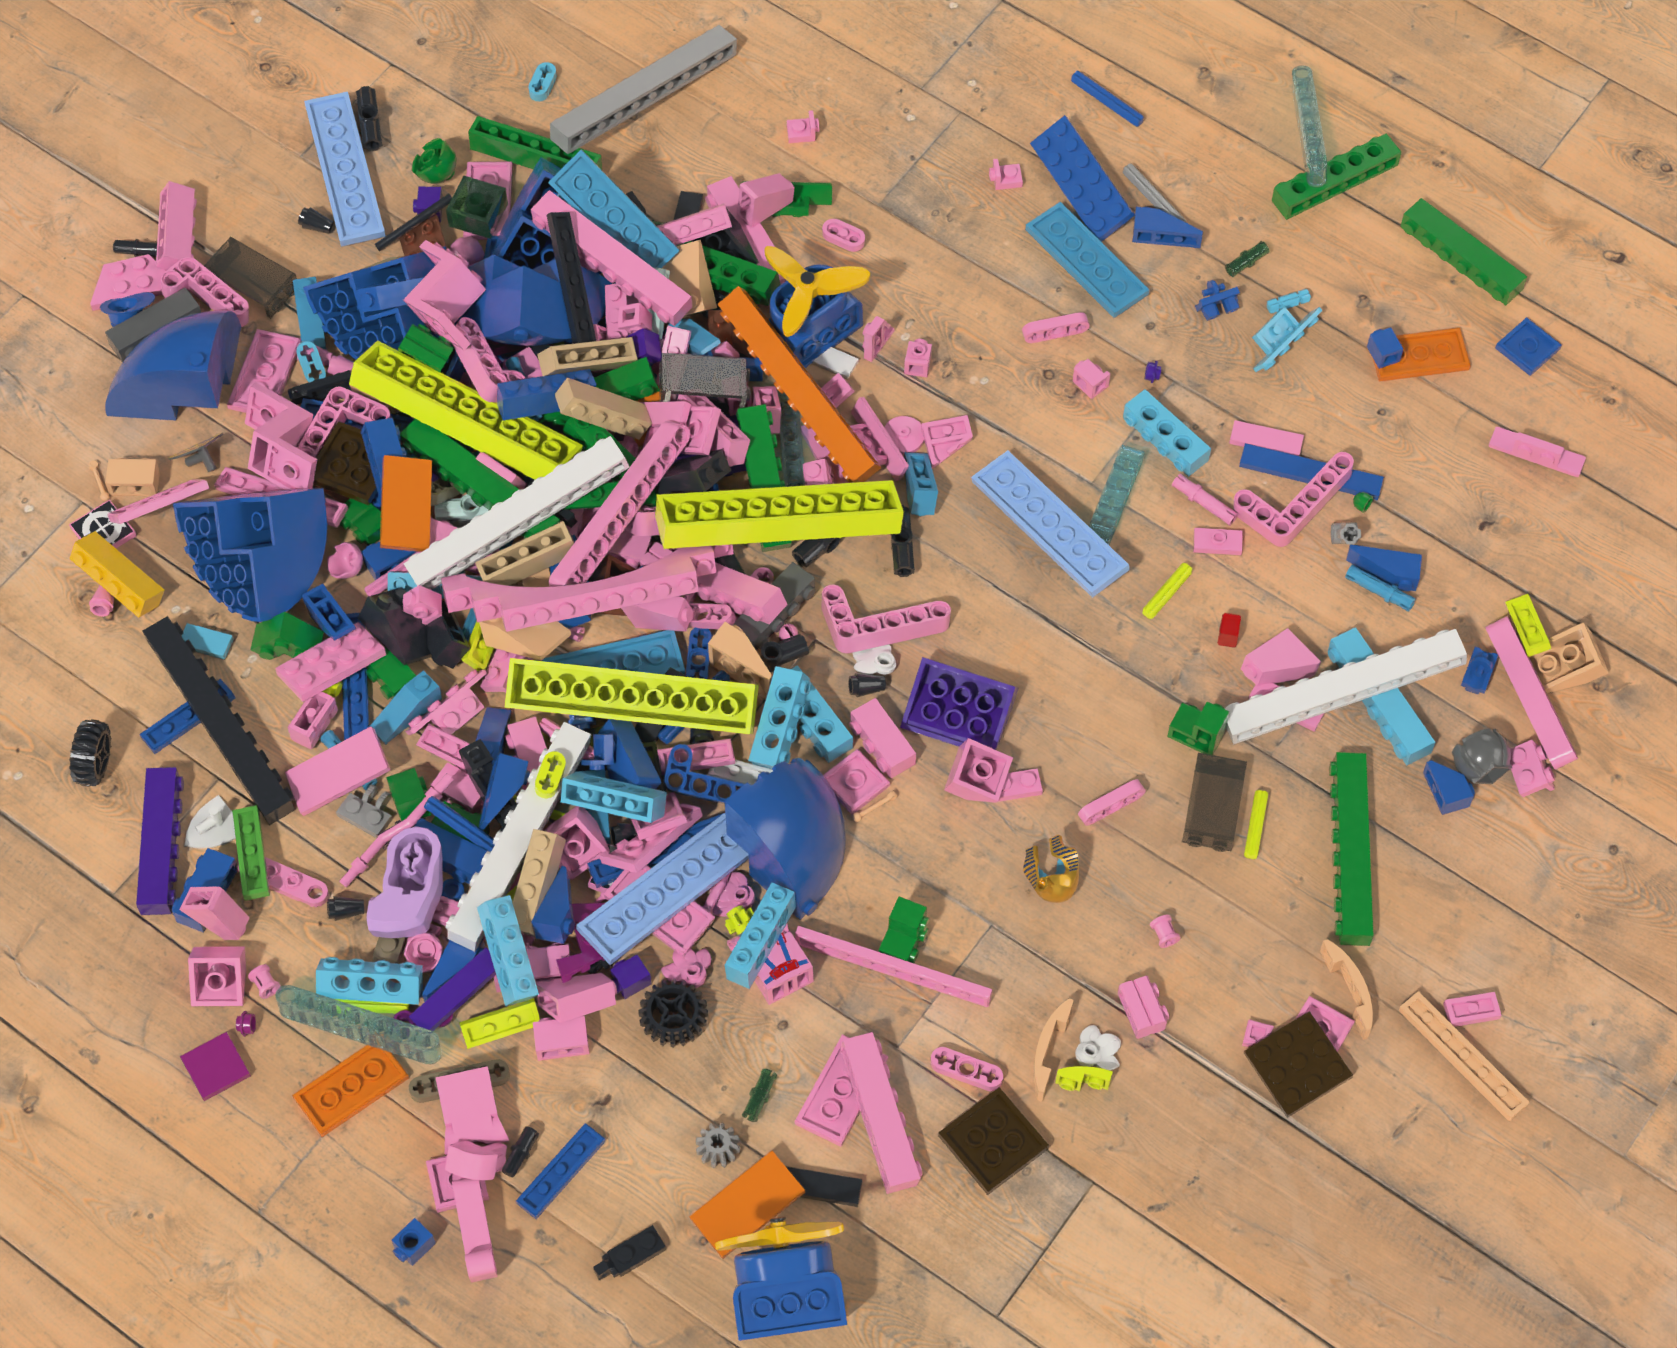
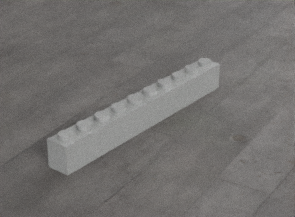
[550,25,737,154]

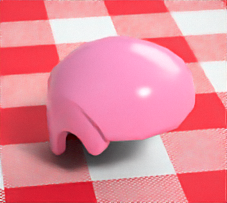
[449,237,485,267]
[327,542,363,579]
[404,932,443,973]

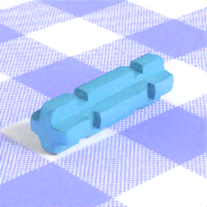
[1266,289,1311,313]

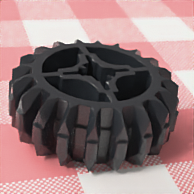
[69,719,112,787]
[638,978,708,1048]

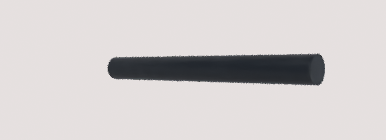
[375,193,455,252]

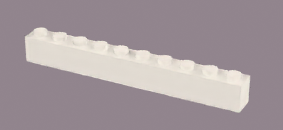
[403,436,629,590]
[1225,629,1467,745]
[445,722,591,952]

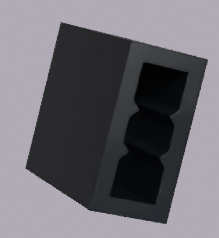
[656,449,731,495]

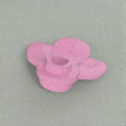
[709,872,755,917]
[661,949,711,988]

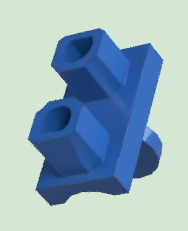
[1195,280,1240,321]
[1461,647,1498,694]

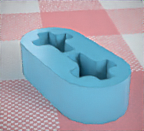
[528,62,557,102]
[296,340,326,382]

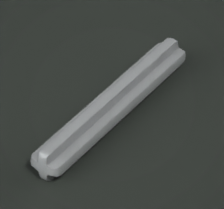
[1123,163,1186,222]

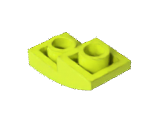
[1055,1066,1113,1091]

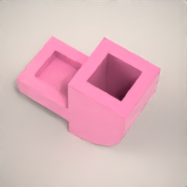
[445,1140,507,1180]

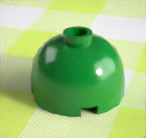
[412,138,457,184]

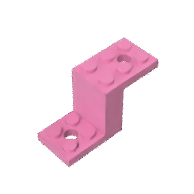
[404,240,486,350]
[245,382,317,490]

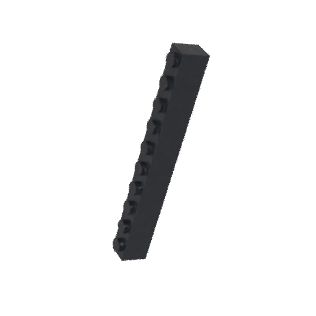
[142,616,295,826]

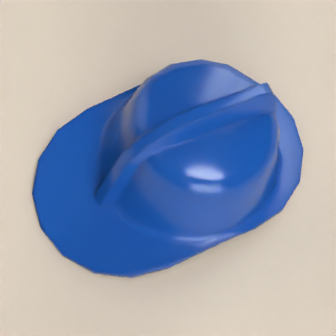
[100,292,155,327]

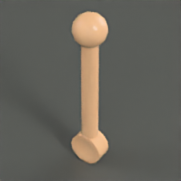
[89,460,110,501]
[852,791,897,822]

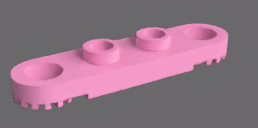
[236,857,329,907]

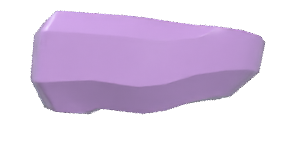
[367,827,443,938]

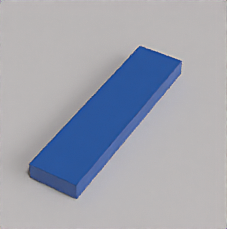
[140,679,236,754]
[516,1123,606,1219]

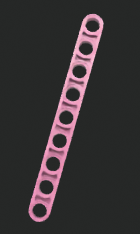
[549,421,690,587]

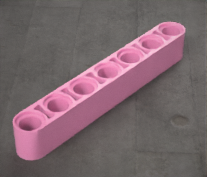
[1485,616,1578,770]

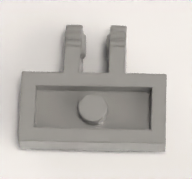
[336,784,392,838]

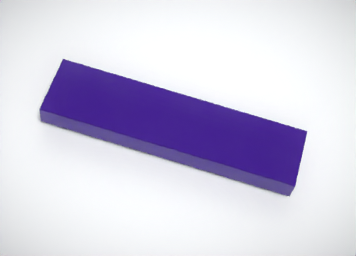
[409,947,496,1036]

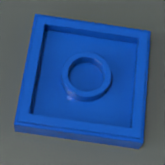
[1495,317,1562,376]

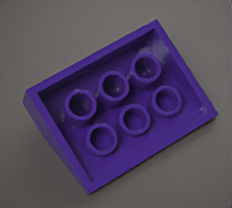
[900,657,1019,750]

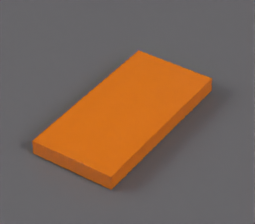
[1372,328,1471,382]
[380,455,432,552]
[292,1036,409,1137]
[689,1151,806,1259]

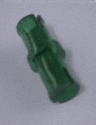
[1225,241,1270,277]
[742,1069,777,1122]

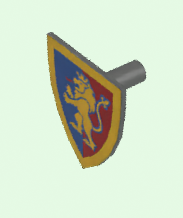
[169,432,224,472]

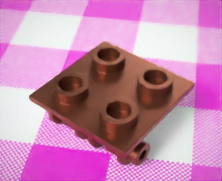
[399,215,447,257]

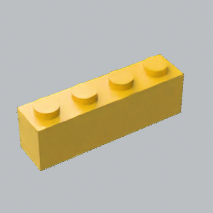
[69,531,164,618]

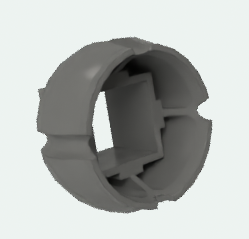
[1452,728,1512,784]

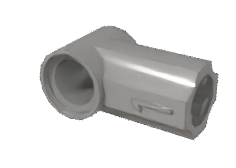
[1331,522,1361,545]

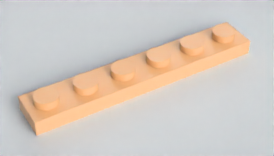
[1398,991,1529,1122]

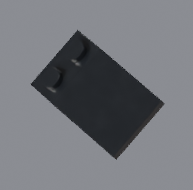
[691,208,759,264]
[357,587,432,665]

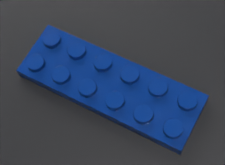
[1030,115,1135,242]

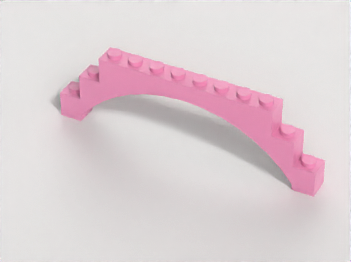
[441,544,734,632]

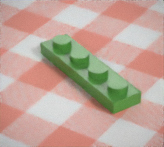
[232,805,270,901]

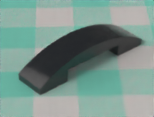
[459,738,518,828]

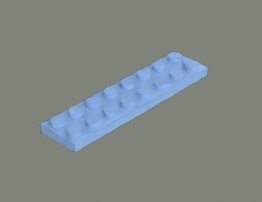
[304,92,385,247]
[971,450,1130,598]
[576,813,749,965]

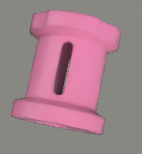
[1150,915,1181,948]
[248,964,281,999]

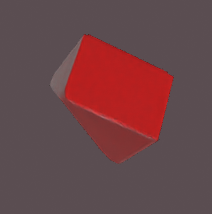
[1217,613,1241,648]

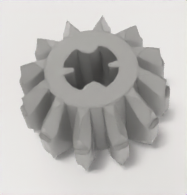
[696,1123,740,1168]

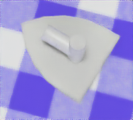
[184,795,236,849]

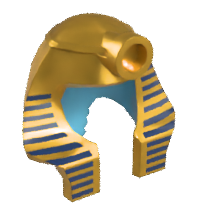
[1023,835,1079,903]

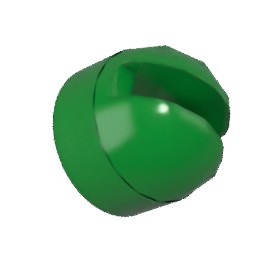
[1353,492,1373,513]

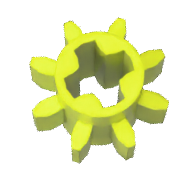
[725,905,754,935]

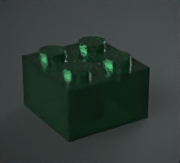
[446,176,508,239]

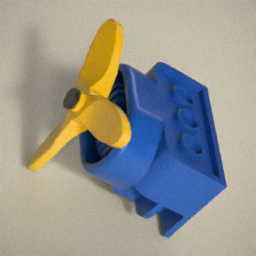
[764,246,870,368]
[715,1217,847,1341]

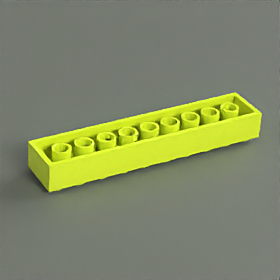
[349,341,583,480]
[655,480,904,549]
[505,658,759,734]

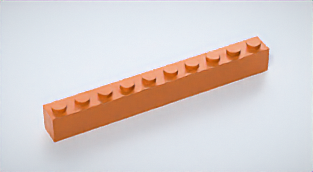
[718,286,882,483]

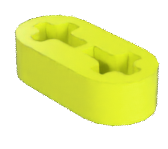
[535,751,566,799]

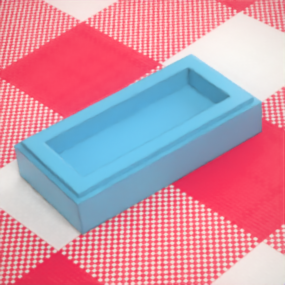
[181,623,233,660]

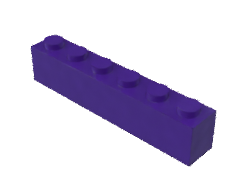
[136,767,184,915]

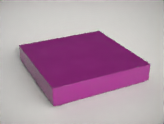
[180,1032,251,1101]

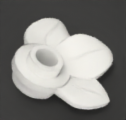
[852,644,896,675]
[1075,1025,1121,1071]

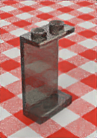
[204,236,297,319]
[659,353,751,409]
[1182,752,1247,852]

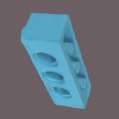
[1123,389,1211,477]
[785,665,853,763]
[748,666,811,769]
[560,772,667,823]
[725,883,796,989]
[477,895,539,1006]
[316,957,423,1005]

